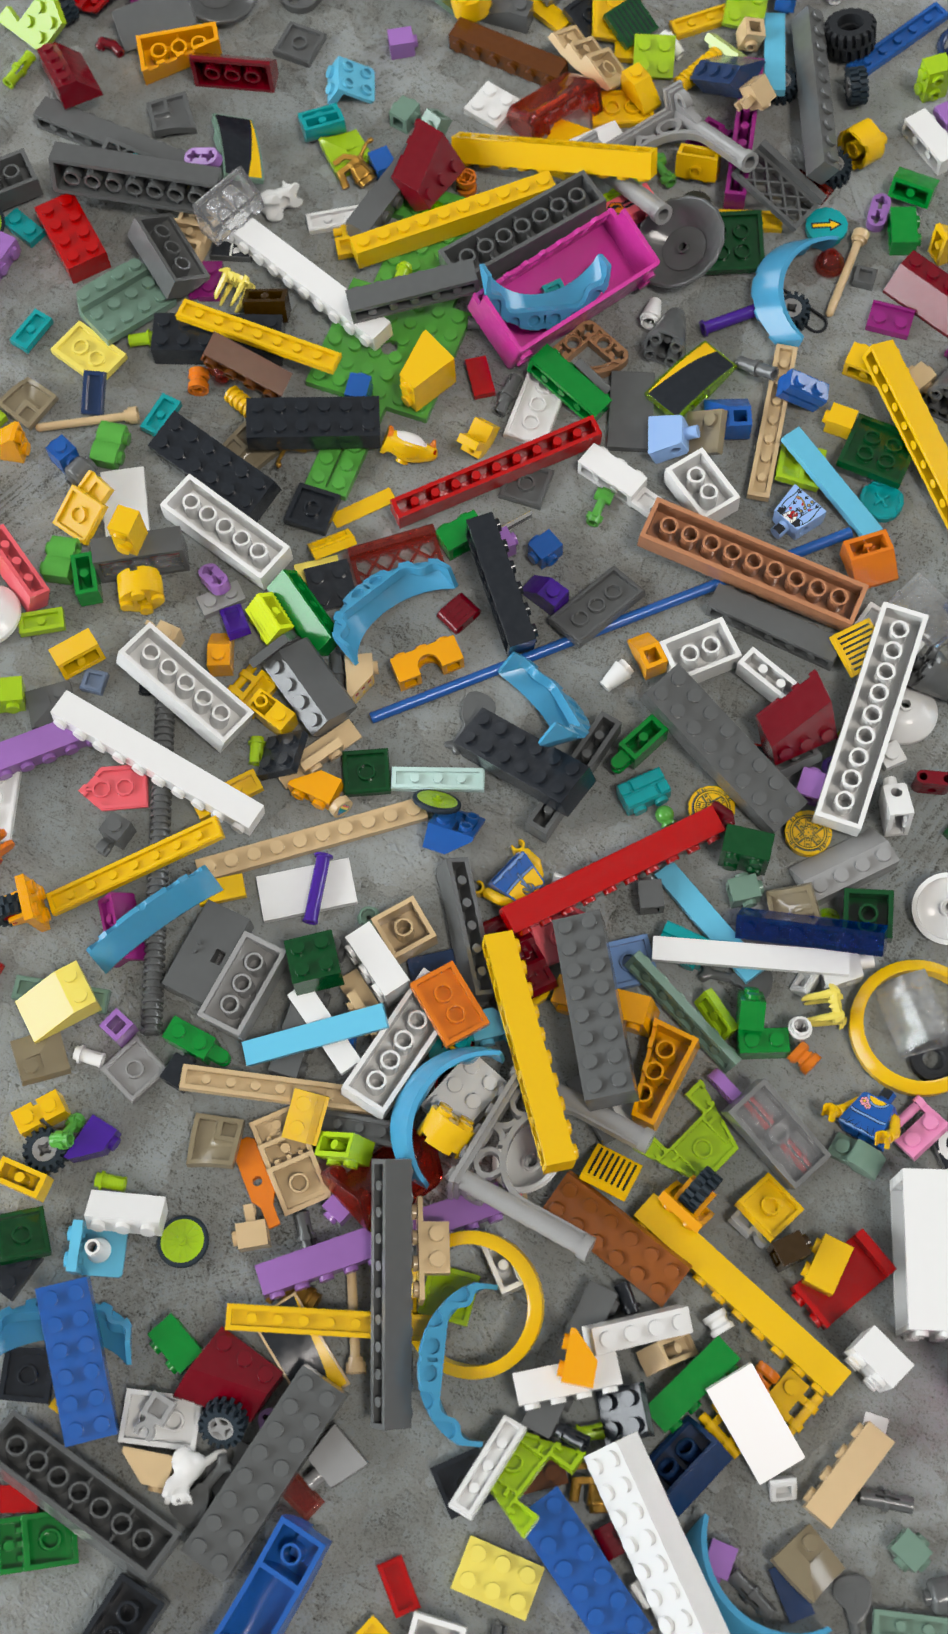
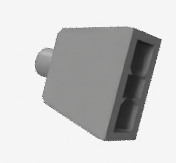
[303,1424,369,1491]

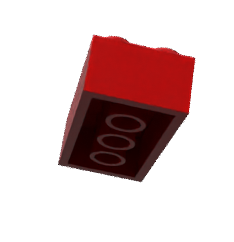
[34,193,111,284]

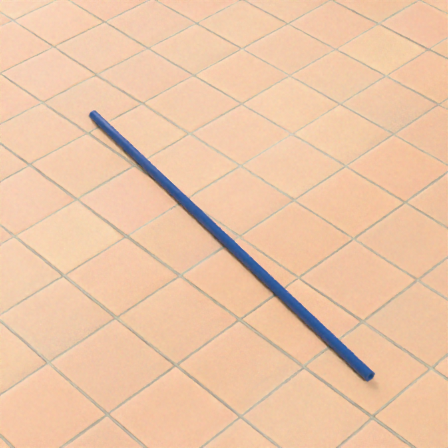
[369,527,853,724]

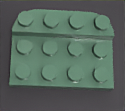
[76,258,177,346]

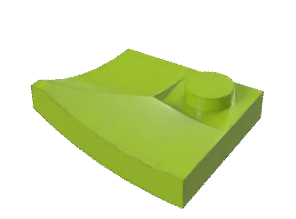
[318,129,370,180]
[774,444,827,492]

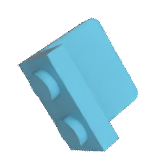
[326,56,375,104]
[63,1219,128,1278]

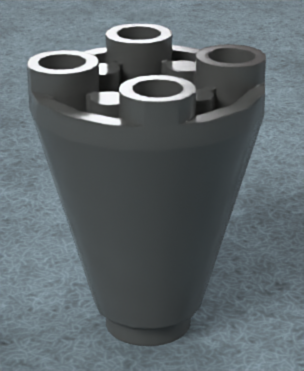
[643,307,686,367]
[924,368,948,421]
[907,645,948,702]

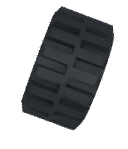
[824,7,877,61]

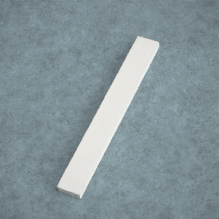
[652,936,850,977]

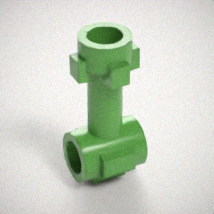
[657,152,677,188]
[586,487,615,527]
[49,1113,85,1150]

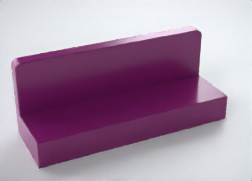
[98,892,146,968]

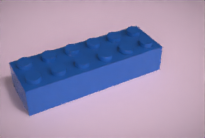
[35,1276,120,1447]
[526,1486,653,1634]

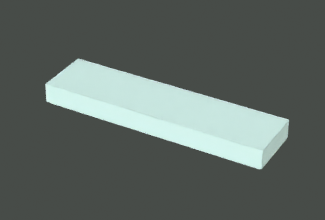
[391,767,485,793]

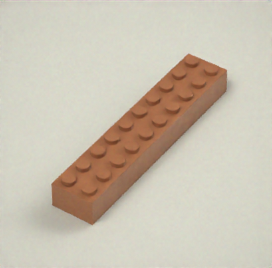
[637,497,869,631]

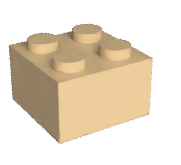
[371,896,438,965]

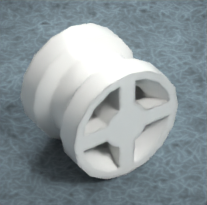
[702,1307,735,1339]

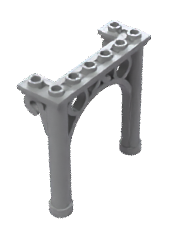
[578,80,759,225]
[446,1065,656,1262]

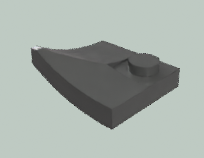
[146,91,198,137]
[25,679,74,730]

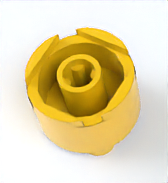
[450,0,492,22]
[837,118,887,170]
[117,566,165,615]
[416,1101,475,1159]

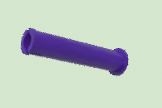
[699,304,756,337]
[303,852,333,925]

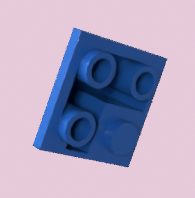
[703,398,752,440]
[423,810,486,855]

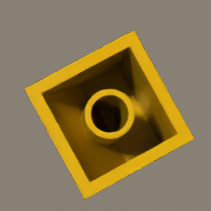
[400,330,456,412]

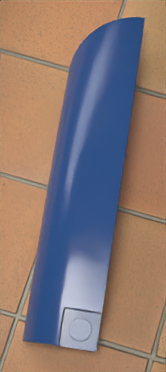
[214,1514,332,1634]

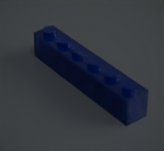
[735,907,889,957]

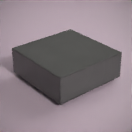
[851,265,878,291]

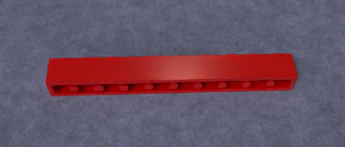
[390,415,602,529]
[499,805,725,938]

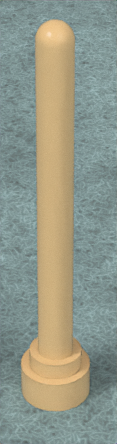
[825,227,870,317]
[35,406,140,432]
[345,1272,367,1375]

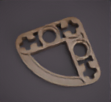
[552,320,629,378]

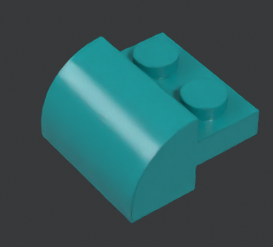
[297,103,346,143]

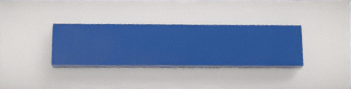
[845,2,948,76]

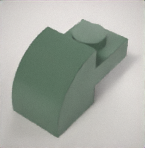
[828,1132,886,1181]

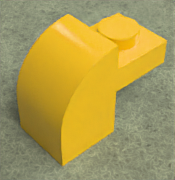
[457,417,500,459]

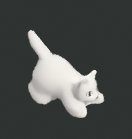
[241,181,303,222]
[162,1446,227,1506]

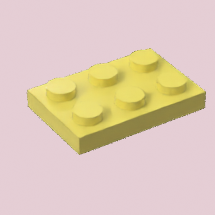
[50,320,128,380]
[451,1535,545,1621]

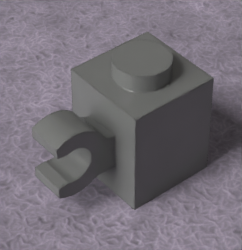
[95,811,137,857]

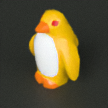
[380,425,438,465]

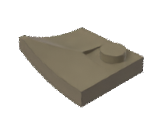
[0,377,59,431]
[685,409,728,455]
[223,420,282,470]
[766,882,825,941]
[10,1032,71,1086]
[186,1113,245,1170]
[770,1524,845,1604]

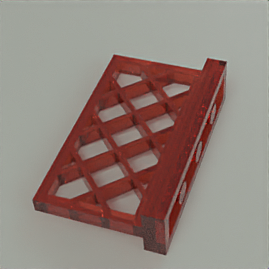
[347,523,445,585]

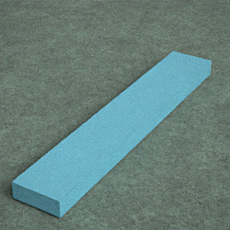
[764,13,785,96]
[780,426,883,536]
[654,863,765,984]
[242,1003,389,1067]

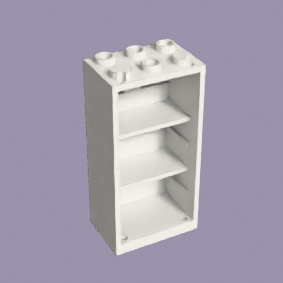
[890,1168,948,1342]

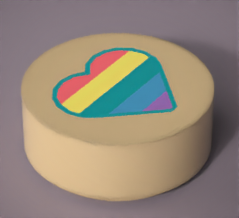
[329,795,353,818]

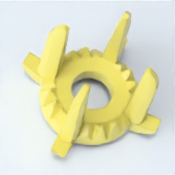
[214,267,256,313]
[801,983,847,1030]

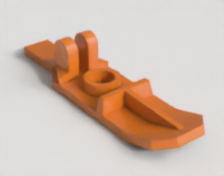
[236,1137,281,1230]

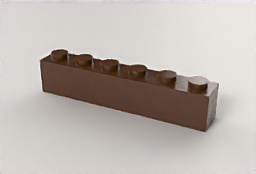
[449,17,568,92]

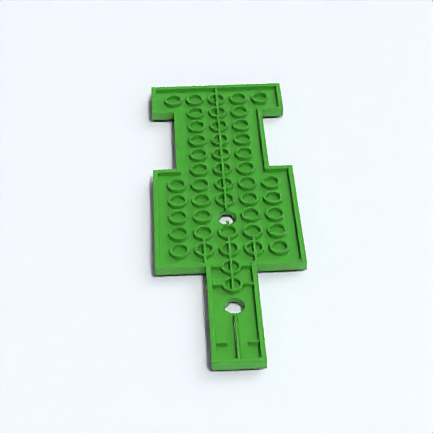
[305,191,474,501]

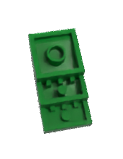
[0,1512,79,1576]

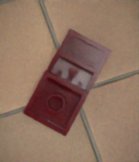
[483,915,559,999]

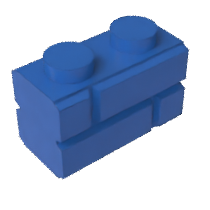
[776,368,830,412]

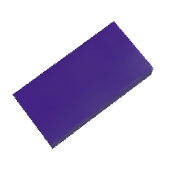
[219,603,252,641]

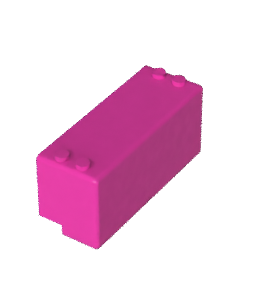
[468,208,660,369]

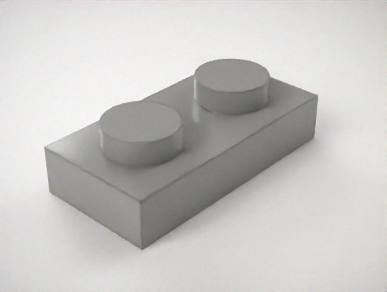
[196,580,247,619]

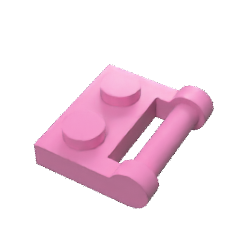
[894,1095,948,1161]

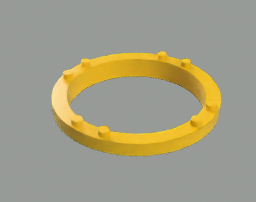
[848,960,948,1097]
[412,1230,545,1380]

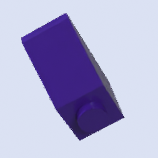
[522,575,569,615]
[64,1114,122,1163]

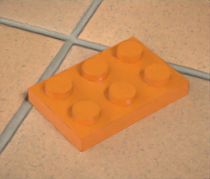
[409,960,490,1049]

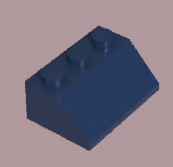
[690,55,766,99]
[649,1414,733,1517]

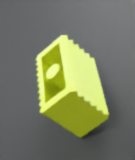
[245,592,294,646]

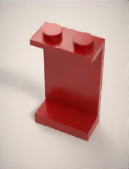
[790,1228,897,1330]

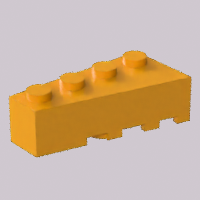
[136,21,222,85]
[551,974,660,1038]
[631,1017,700,1131]

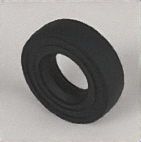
[909,1037,948,1081]

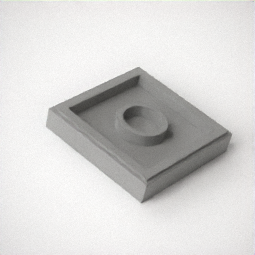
[100,1035,166,1105]

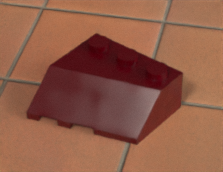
[391,118,466,212]
[755,669,838,766]
[173,1326,284,1423]

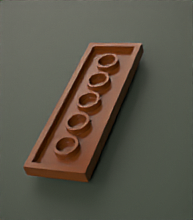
[543,1170,693,1307]

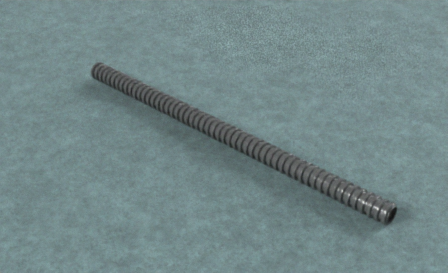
[140,698,175,1036]

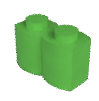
[89,420,131,470]
[40,535,82,585]

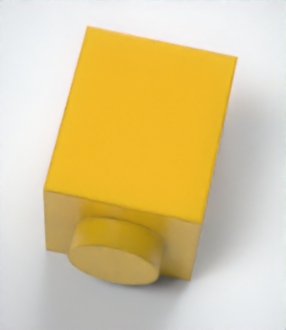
[822,402,859,440]

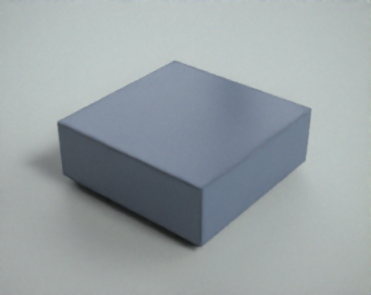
[79,668,109,696]

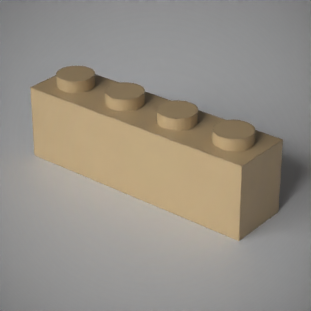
[802,1421,895,1529]

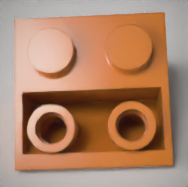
[839,529,898,589]

